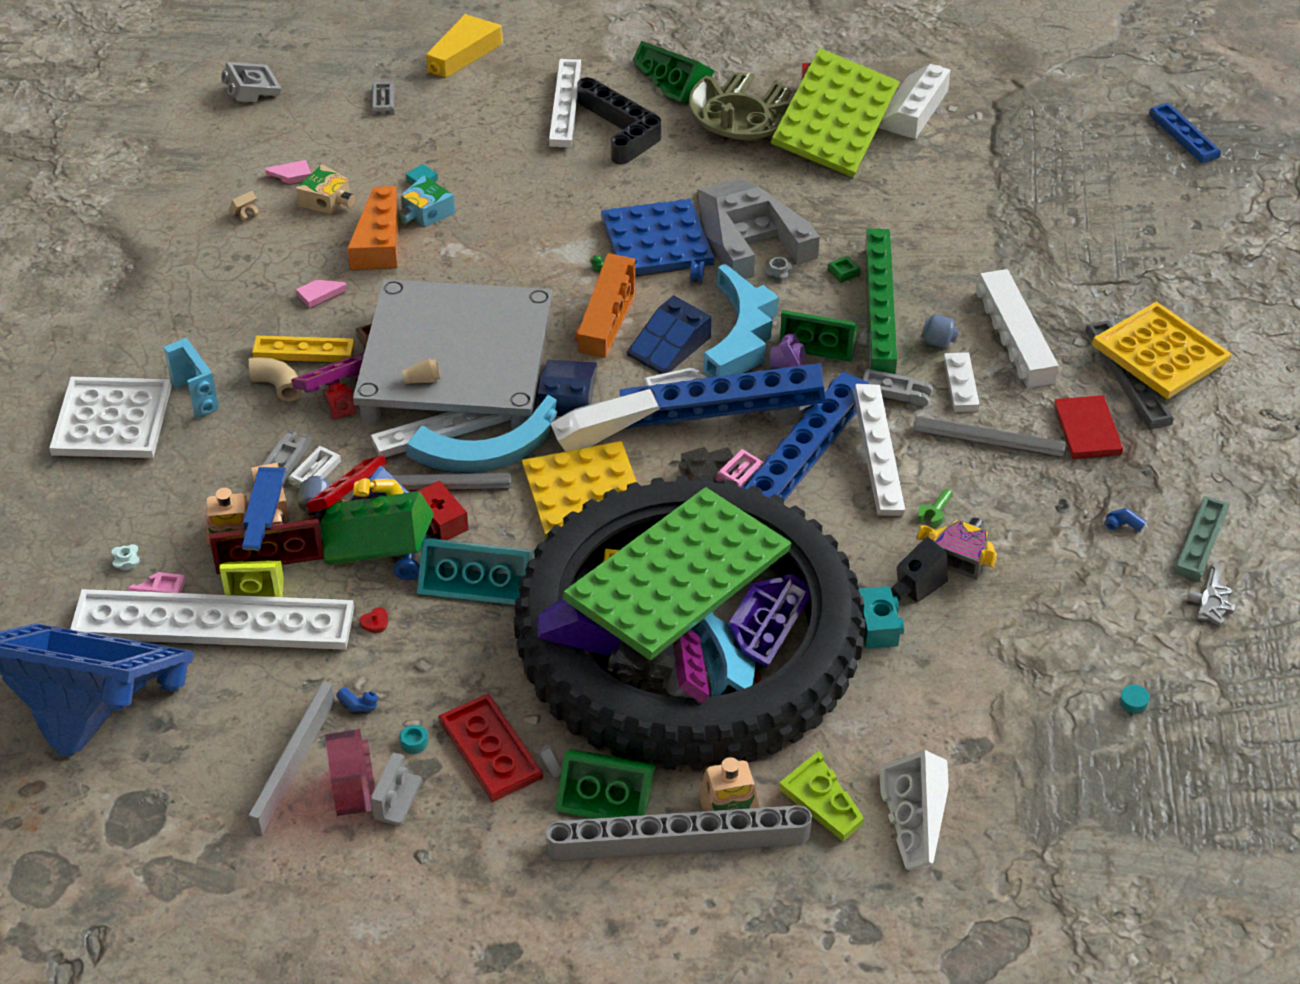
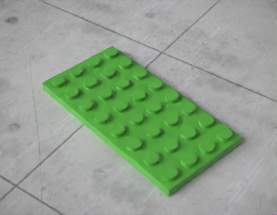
[563,487,792,660]

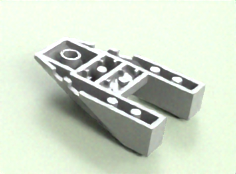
[698,178,820,279]

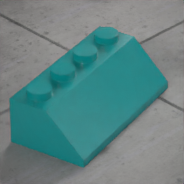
[417,538,534,605]

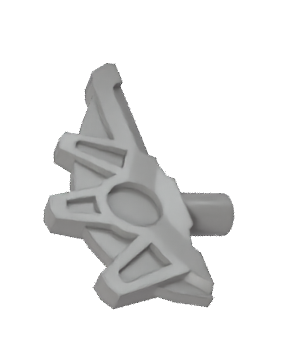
[1186,561,1235,626]

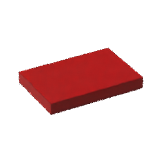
[1054,395,1123,459]

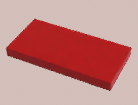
[438,693,543,802]

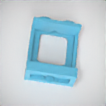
[163,338,219,419]

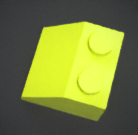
[220,561,284,597]

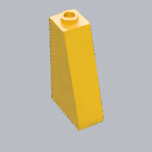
[426,14,503,78]

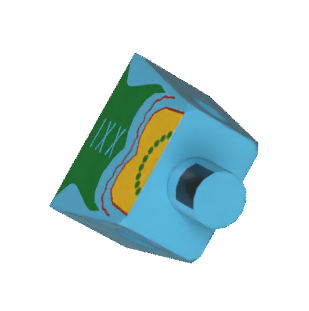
[398,176,455,226]

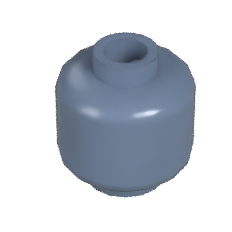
[921,314,959,349]
[298,476,331,517]

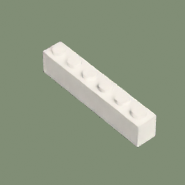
[976,269,1059,388]

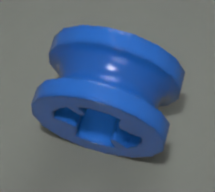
[690,261,705,283]

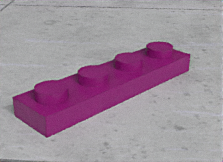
[291,352,365,393]
[673,630,709,703]

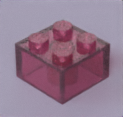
[325,729,375,816]

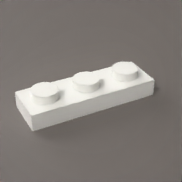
[944,353,980,412]

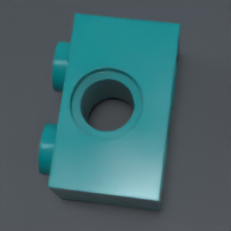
[859,586,904,649]

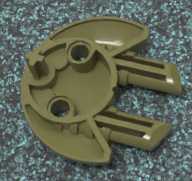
[689,73,792,142]

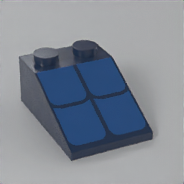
[627,295,712,374]

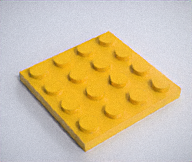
[1092,301,1232,399]
[522,441,637,539]

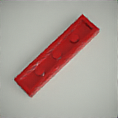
[306,455,387,513]

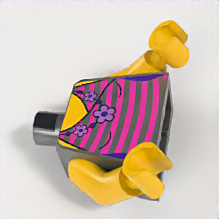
[915,518,997,580]

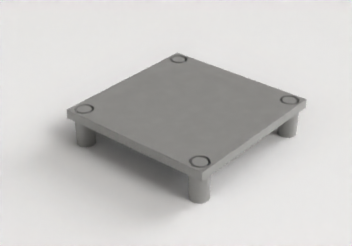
[353,279,553,431]

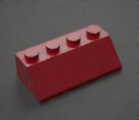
[209,518,324,575]

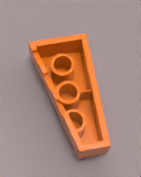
[347,186,399,270]
[575,253,635,358]

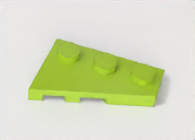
[779,750,864,842]

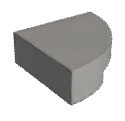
[540,743,562,778]

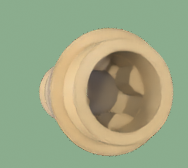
[402,358,441,385]

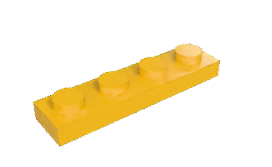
[252,335,355,362]

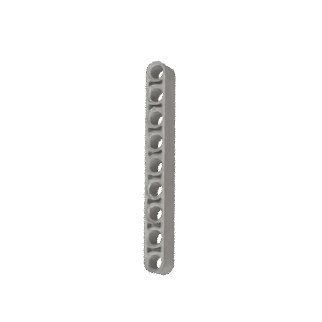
[546,805,812,861]

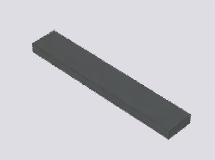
[1085,320,1174,430]

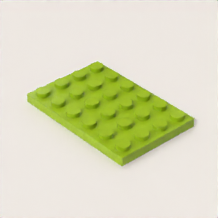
[771,48,900,178]

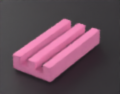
[715,449,764,487]

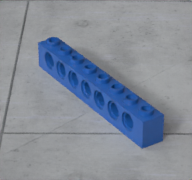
[620,363,826,429]
[741,371,869,501]

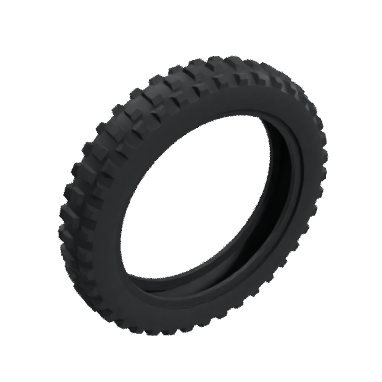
[514,476,865,771]

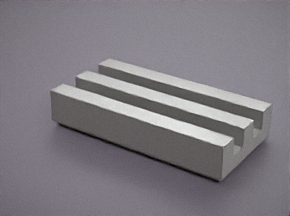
[372,82,395,115]

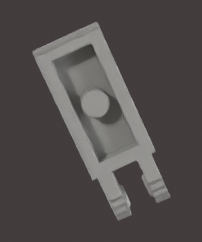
[862,369,933,407]
[263,429,312,484]

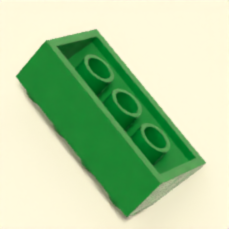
[321,491,434,564]

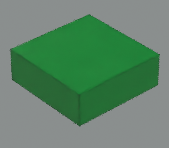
[828,256,861,283]

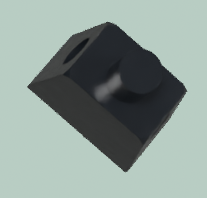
[891,536,948,602]

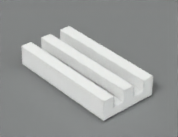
[288,446,341,488]

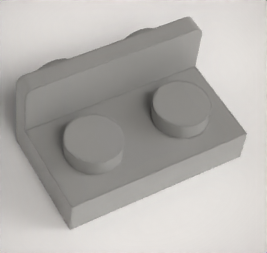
[371,752,422,826]

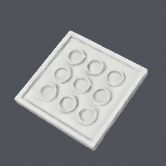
[49,377,172,458]

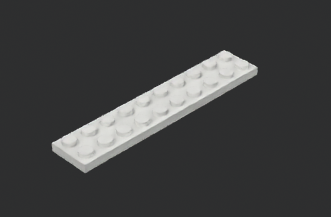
[70,589,354,650]

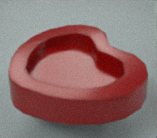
[359,607,388,633]

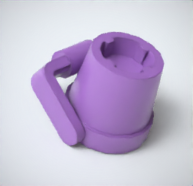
[770,333,806,370]

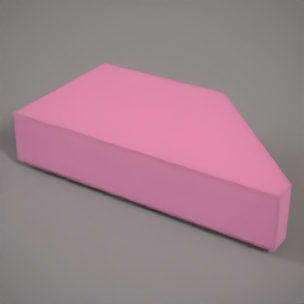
[265,160,311,184]
[296,280,347,308]
[128,572,186,593]

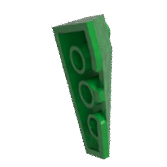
[633,41,715,103]

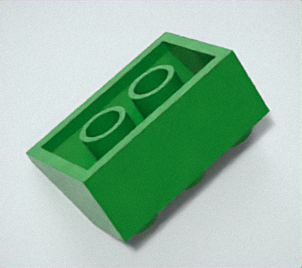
[780,310,859,362]
[555,749,656,819]

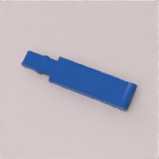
[242,467,286,550]

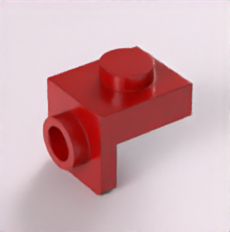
[322,382,357,419]

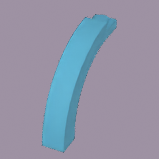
[406,395,557,473]

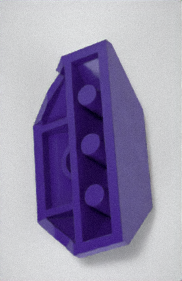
[728,574,810,667]
[537,598,646,665]

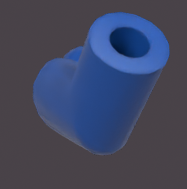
[1105,508,1147,532]
[336,687,378,712]

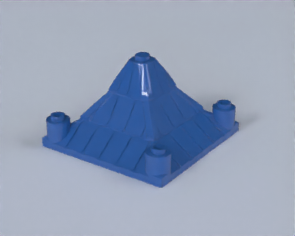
[0,623,194,756]

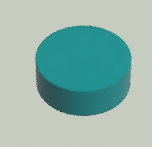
[1120,685,1150,713]
[399,725,429,754]

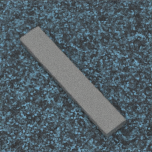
[248,682,335,835]

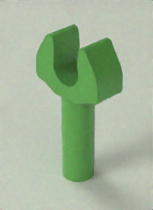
[918,489,953,529]

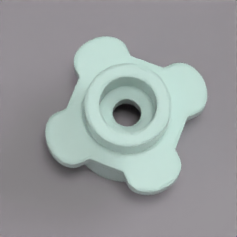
[111,544,140,570]

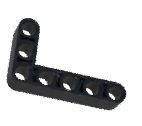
[577,77,662,165]

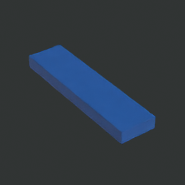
[1149,103,1221,164]

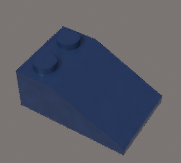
[538,359,597,416]

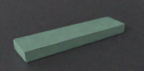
[1174,496,1230,582]

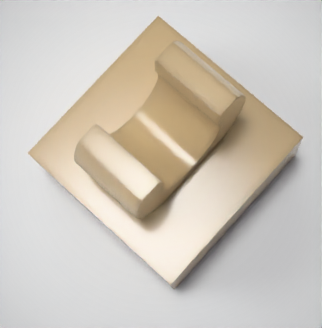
[229,191,258,222]

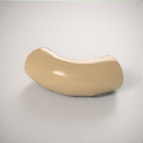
[249,357,302,402]

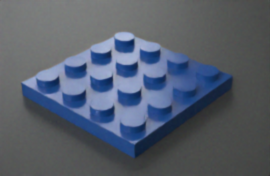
[601,199,714,275]

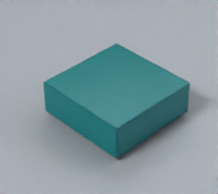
[406,163,438,184]

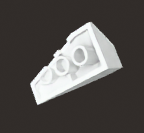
[551,389,660,452]
[880,750,949,871]

